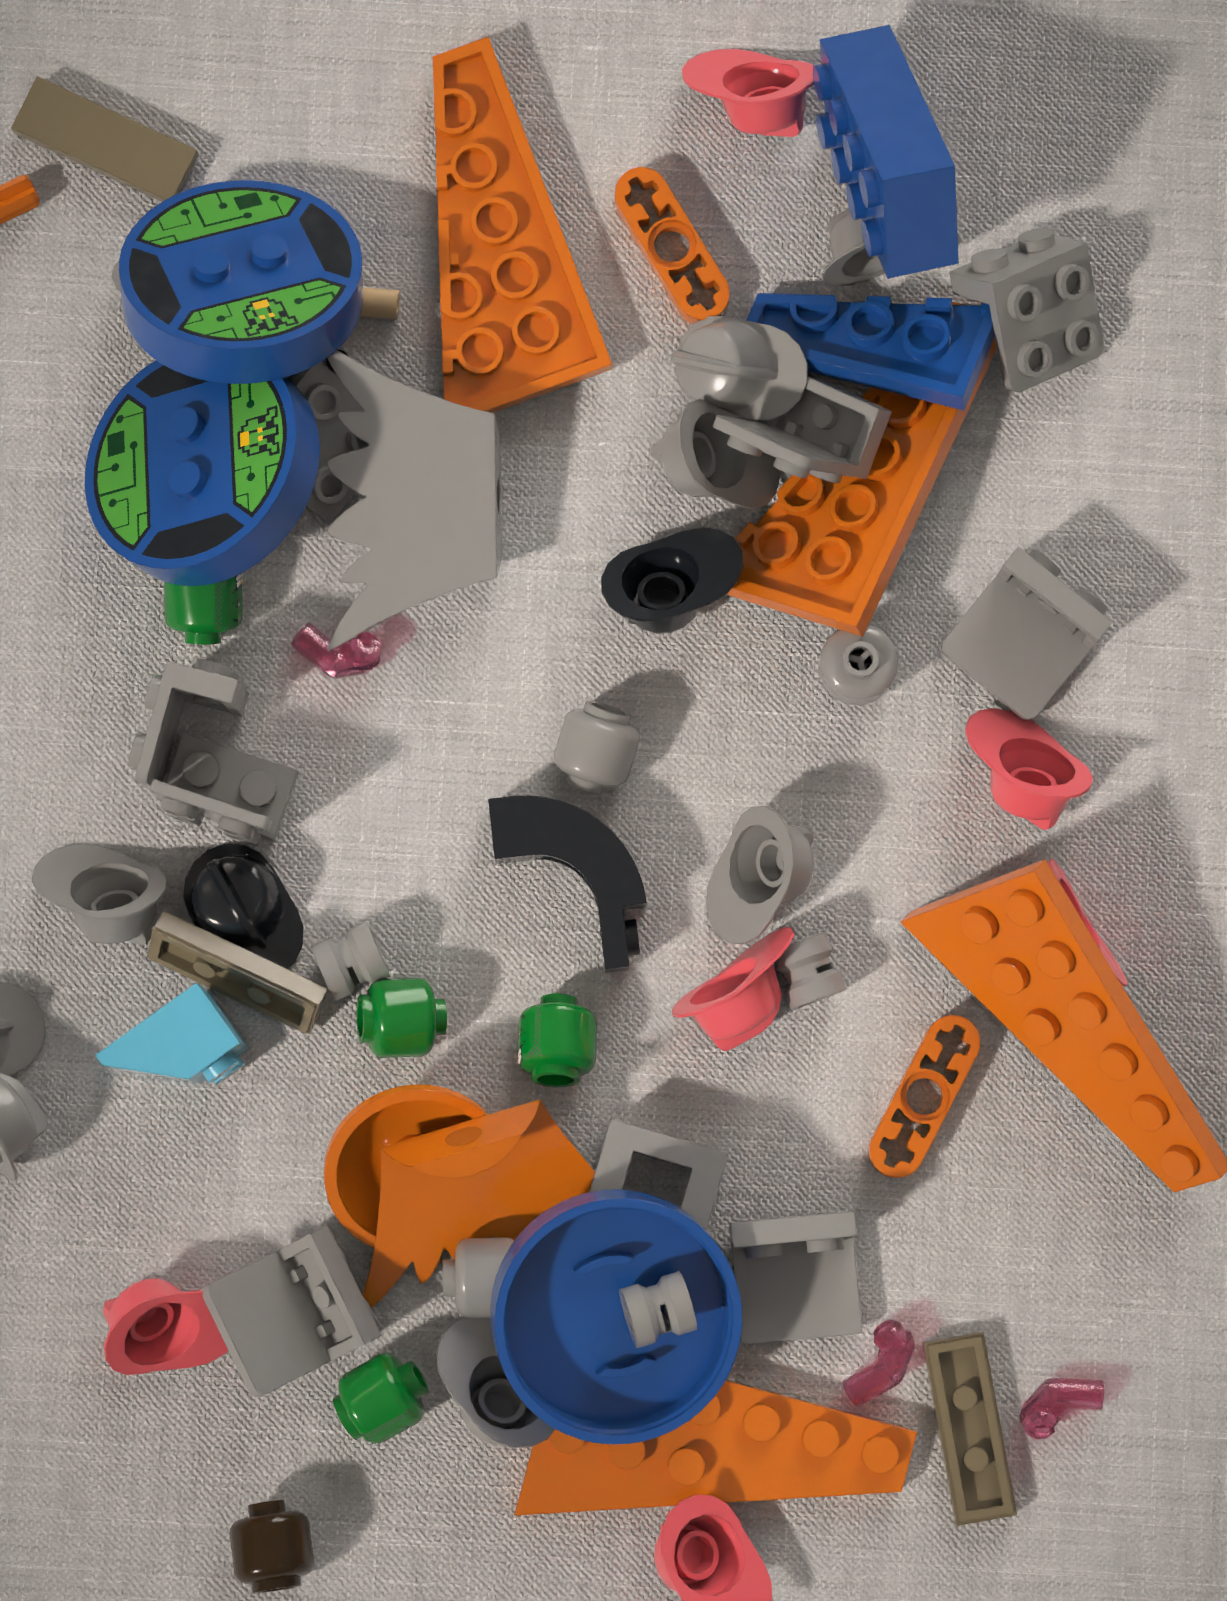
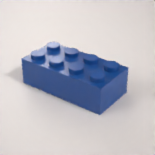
[813,25,959,279]

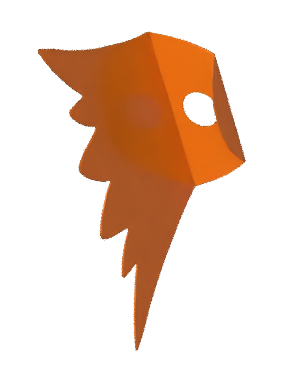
[362,1099,595,1308]

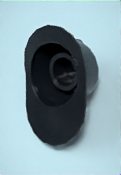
[601,527,743,634]
[183,844,304,969]

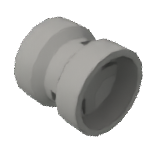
[311,922,391,1001]
[773,932,847,1010]
[619,1271,697,1348]

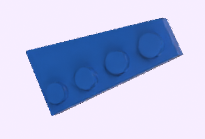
[746,293,995,410]

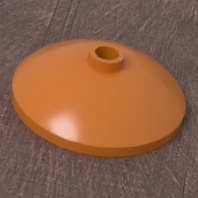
[323,1084,488,1251]

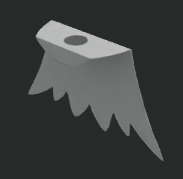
[327,350,502,651]

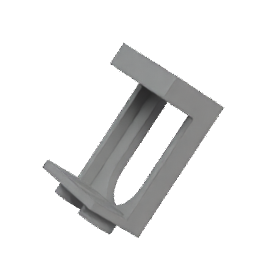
[590,1119,729,1230]

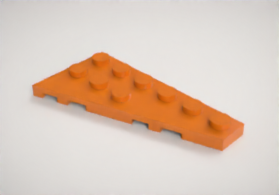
[433,37,613,413]
[726,302,997,637]
[900,859,1227,1193]
[514,1379,917,1516]

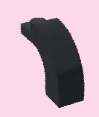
[488,795,647,973]

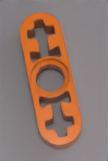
[615,167,730,324]
[868,1015,980,1178]

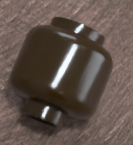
[229,1500,314,1593]

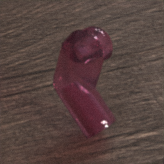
[290,622,382,679]
[843,1319,915,1407]
[1020,1378,1104,1440]

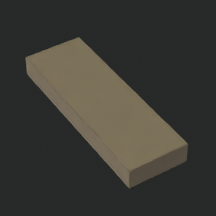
[11,76,199,202]
[147,910,328,1034]
[922,1332,1017,1526]

